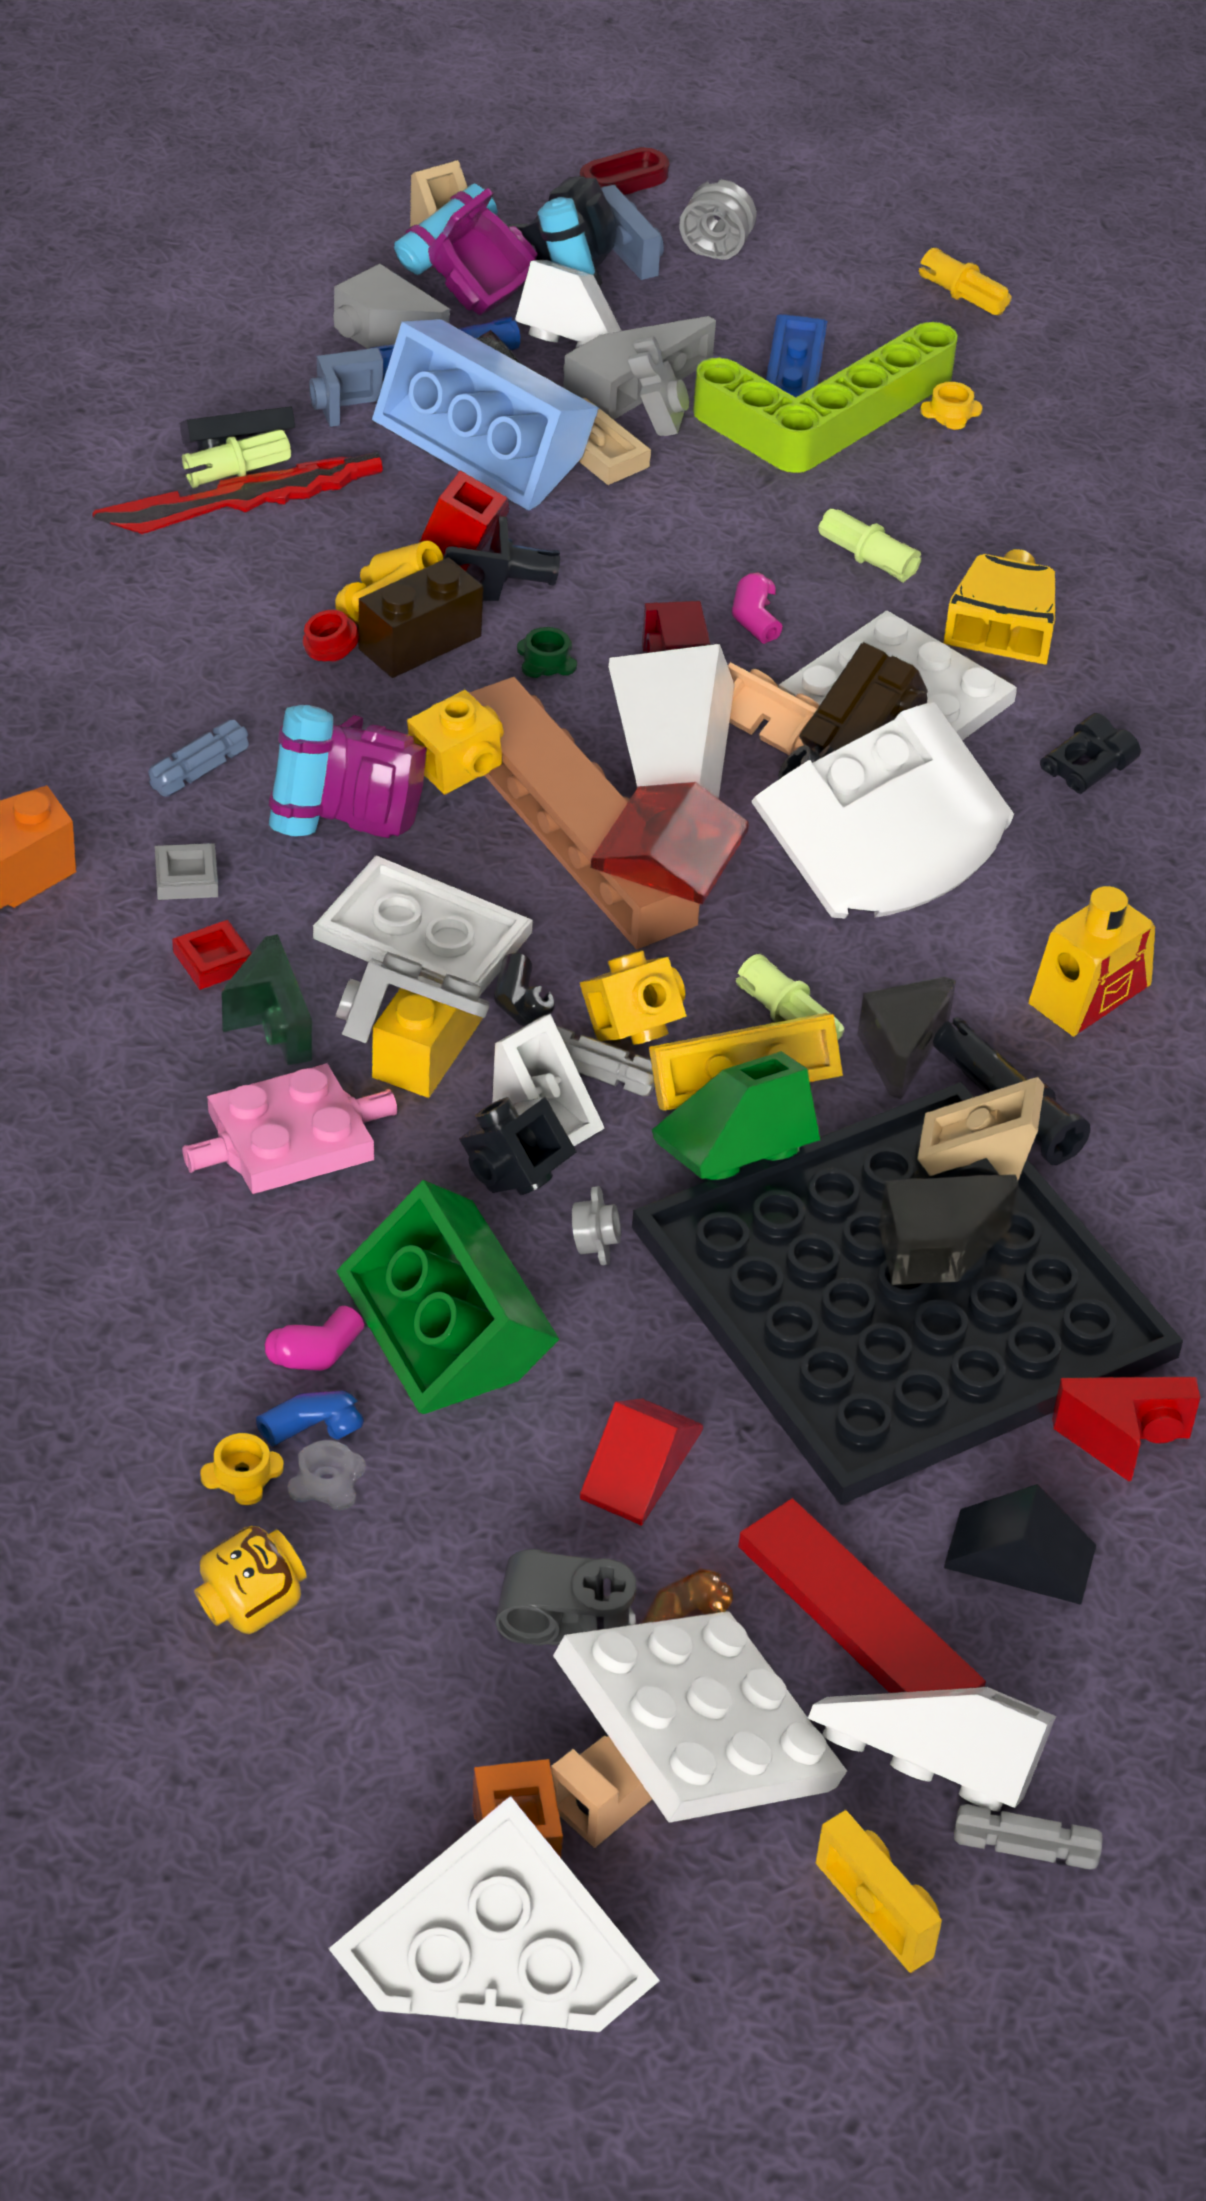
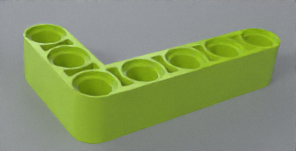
[693,322,958,473]

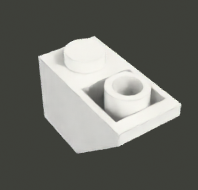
[515,260,621,349]

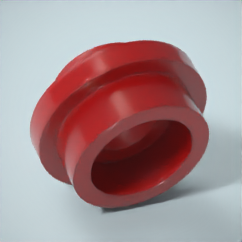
[303,610,359,661]

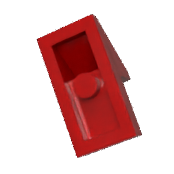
[1052,1377,1201,1481]

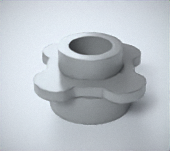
[572,1186,621,1265]

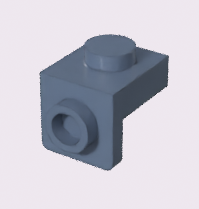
[309,348,383,427]

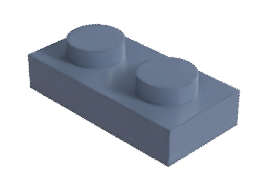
[601,185,664,280]

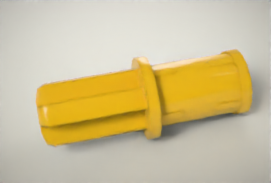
[919,248,1012,315]

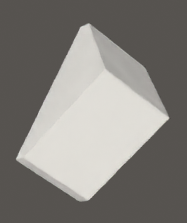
[492,1014,604,1146]

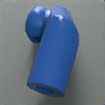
[256,1390,364,1447]

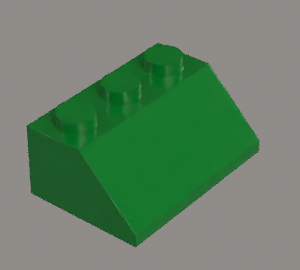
[336,1180,559,1414]

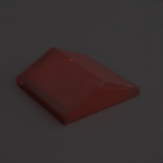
[590,782,749,905]

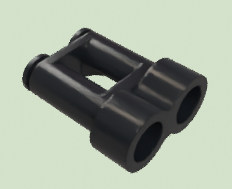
[1040,713,1141,794]

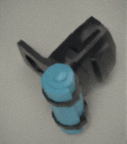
[506,176,616,286]

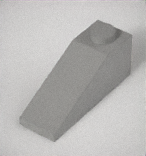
[563,316,716,420]

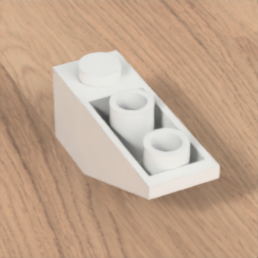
[808,1687,1056,1811]

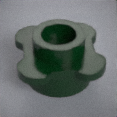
[517,627,577,678]

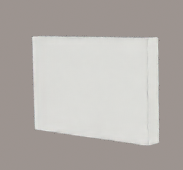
[313,855,533,996]

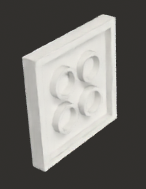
[779,610,1017,740]
[553,1611,847,1823]

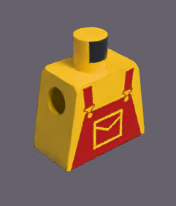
[1029,886,1155,1037]

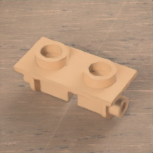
[728,662,820,756]

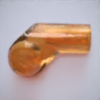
[641,1568,733,1624]

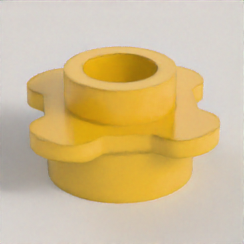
[920,382,982,430]
[200,1433,284,1505]

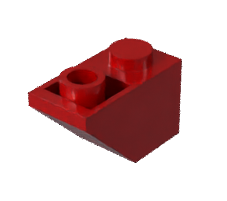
[419,470,509,571]

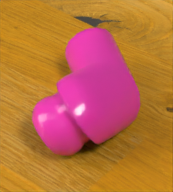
[732,572,782,644]
[264,1306,364,1371]

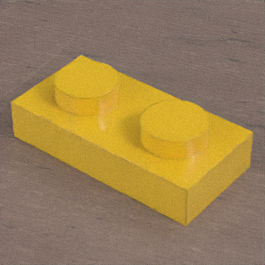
[816,1810,942,1973]

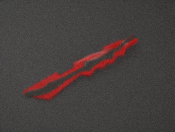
[92,452,383,534]

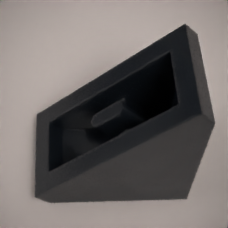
[944,1484,1096,1605]

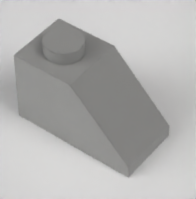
[333,264,450,349]

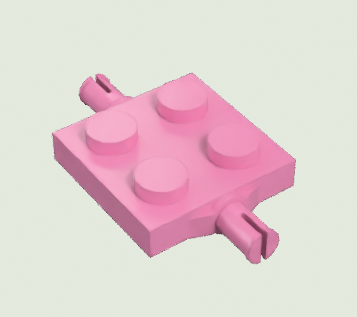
[182,1063,397,1194]

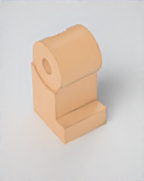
[551,1735,652,1848]

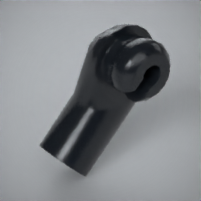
[494,953,555,1027]

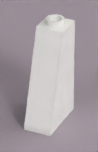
[608,644,735,840]

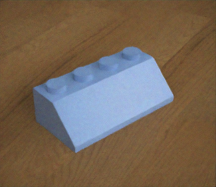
[372,319,599,511]

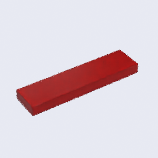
[738,1498,986,1693]

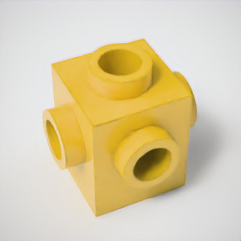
[407,690,504,795]
[579,950,687,1045]

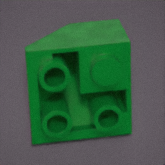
[652,1051,820,1180]

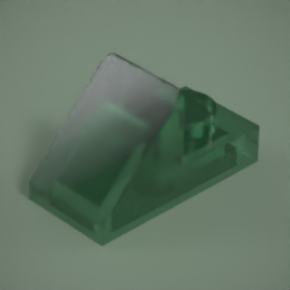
[221,934,312,1065]

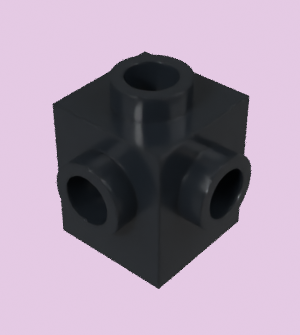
[459,1096,577,1195]

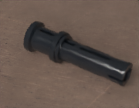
[933,1017,1091,1165]

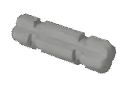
[556,1025,655,1097]
[954,1804,1103,1870]

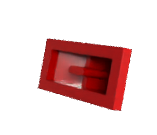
[580,1398,703,1526]

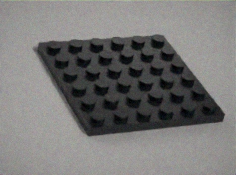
[632,1082,1183,1505]

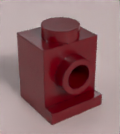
[642,601,710,653]

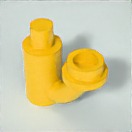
[335,541,443,625]

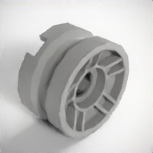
[679,179,757,260]

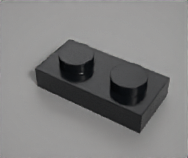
[180,406,295,451]

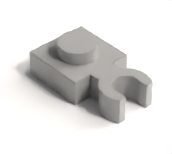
[628,336,689,436]

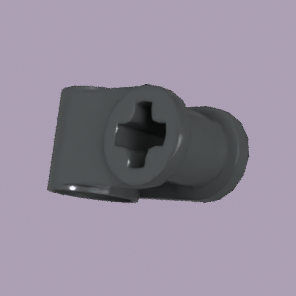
[495,1549,637,1646]

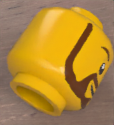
[194,1526,307,1634]

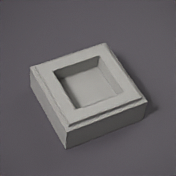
[155,843,218,900]

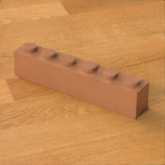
[469,677,703,950]

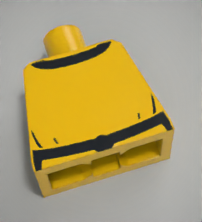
[943,549,1055,665]

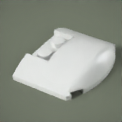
[751,702,1014,919]

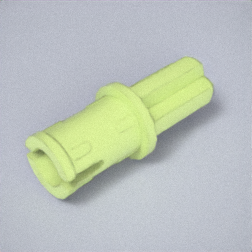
[182,429,291,488]
[818,509,921,582]
[736,954,844,1039]

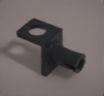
[443,516,560,601]

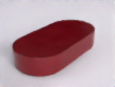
[580,147,669,195]

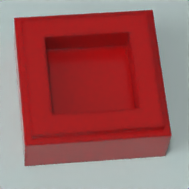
[172,920,255,990]

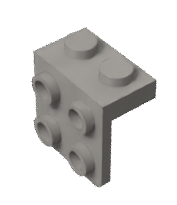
[335,952,489,1043]

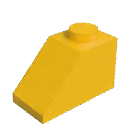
[372,988,483,1098]

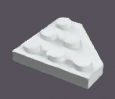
[329,1796,660,2032]

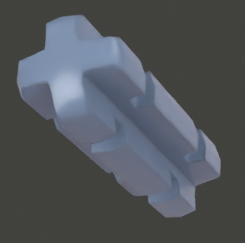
[148,720,249,797]

